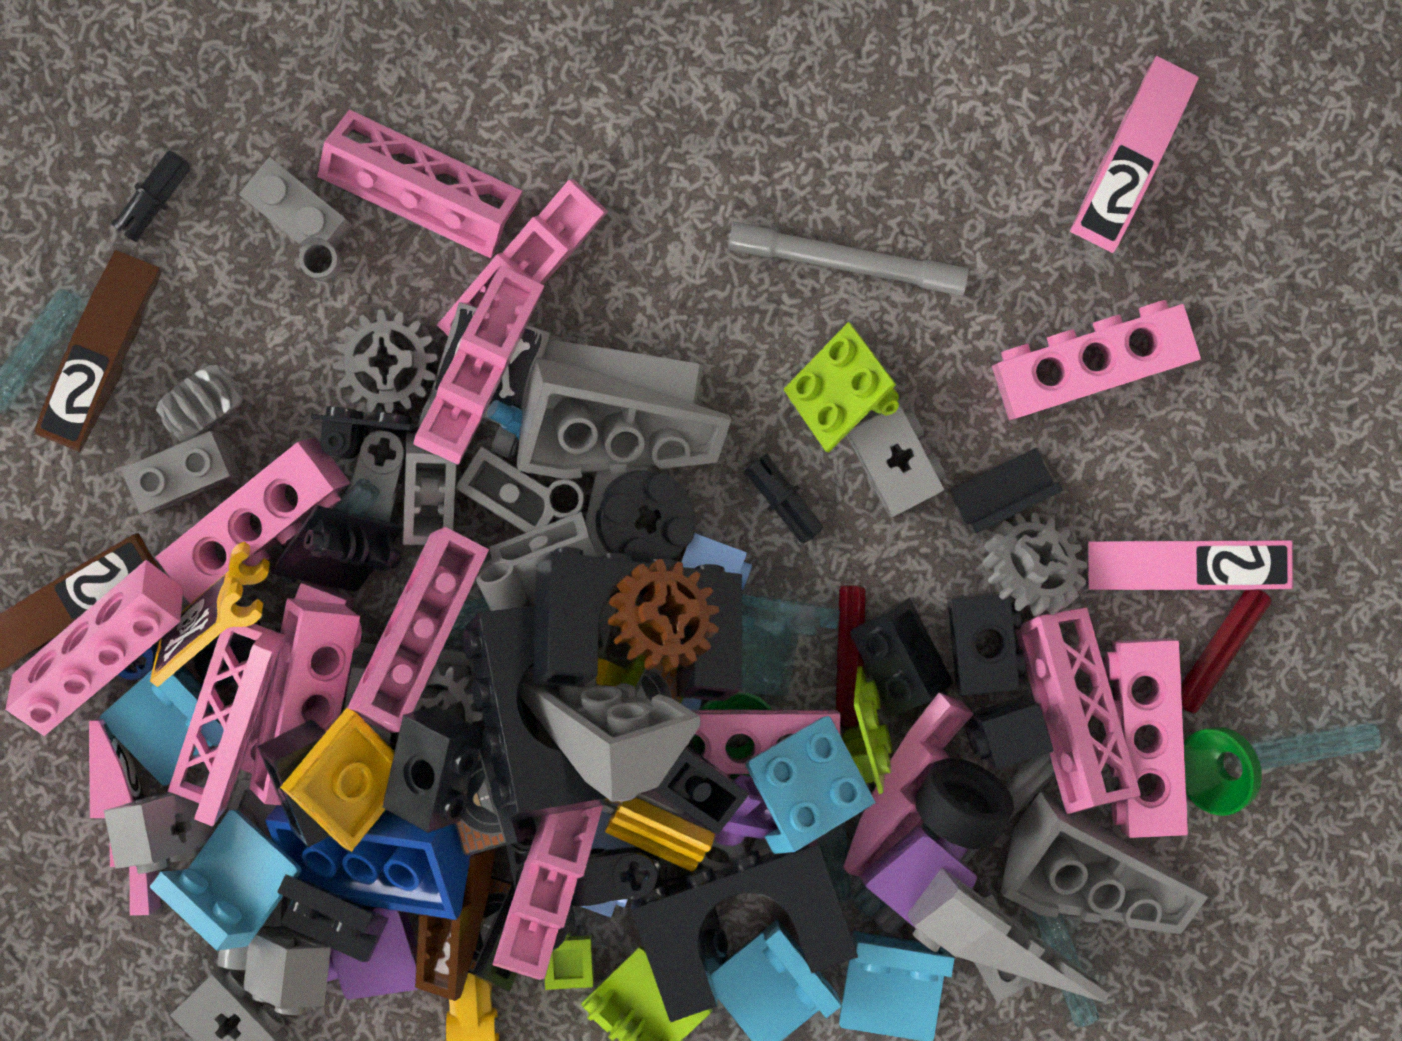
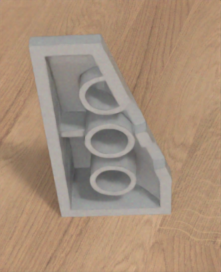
[517,358,732,479]
[517,667,700,802]
[1000,791,1208,934]
[907,868,1110,1002]

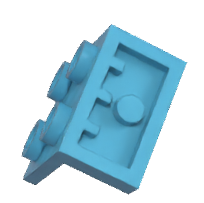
[99,666,224,786]
[745,716,876,854]
[150,810,301,951]
[710,919,841,1041]
[839,931,955,1041]

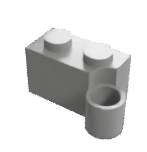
[239,157,354,282]
[455,446,586,533]
[476,512,600,611]
[217,926,331,1015]

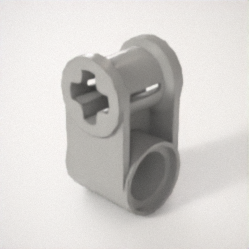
[344,430,406,523]

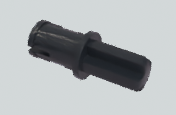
[111,151,191,242]
[743,453,823,544]

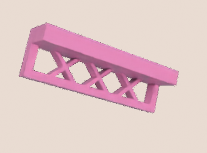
[317,109,523,258]
[1015,607,1141,815]
[168,624,286,826]

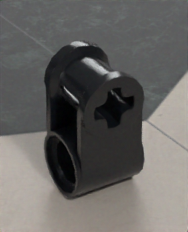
[570,846,661,906]

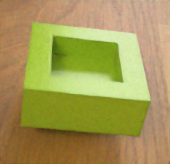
[544,935,594,990]

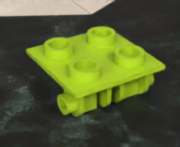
[783,322,899,453]
[842,666,893,794]
[581,945,712,1041]

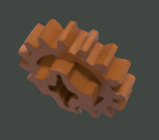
[608,559,720,673]

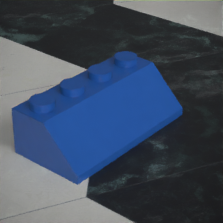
[265,805,470,920]

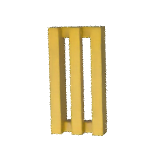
[605,797,715,872]

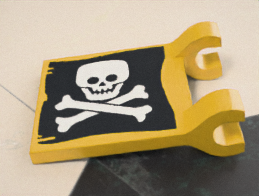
[150,541,270,687]

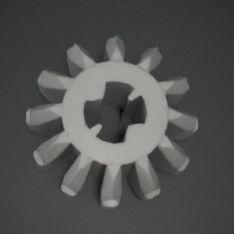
[156,365,243,442]

